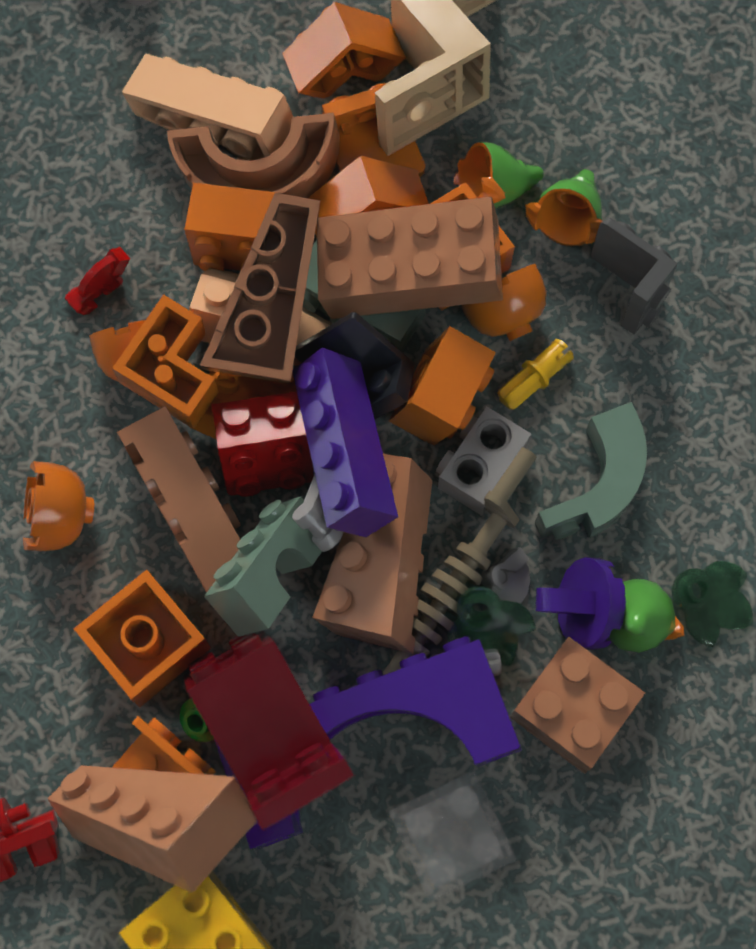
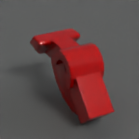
[65,247,130,315]

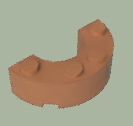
[167,113,340,198]

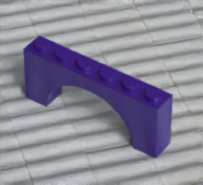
[215,636,522,849]

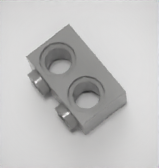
[436,406,531,516]

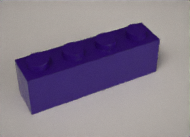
[292,347,398,537]

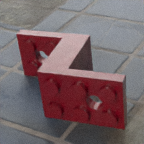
[184,631,354,831]

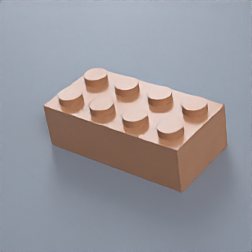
[317,197,503,319]

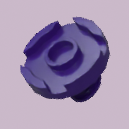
[535,557,626,650]

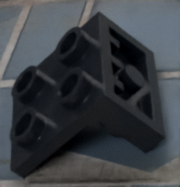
[294,312,415,420]

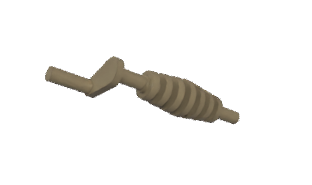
[383,447,537,675]

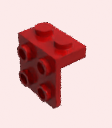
[212,391,314,497]

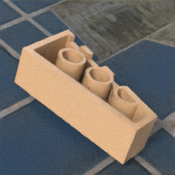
[122,54,294,161]

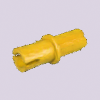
[497,339,574,410]

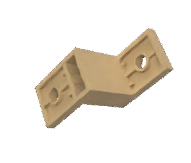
[375,0,496,156]

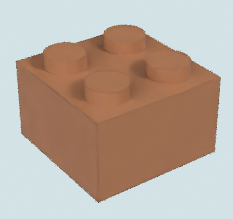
[510,637,645,774]

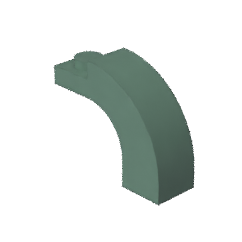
[535,402,647,540]

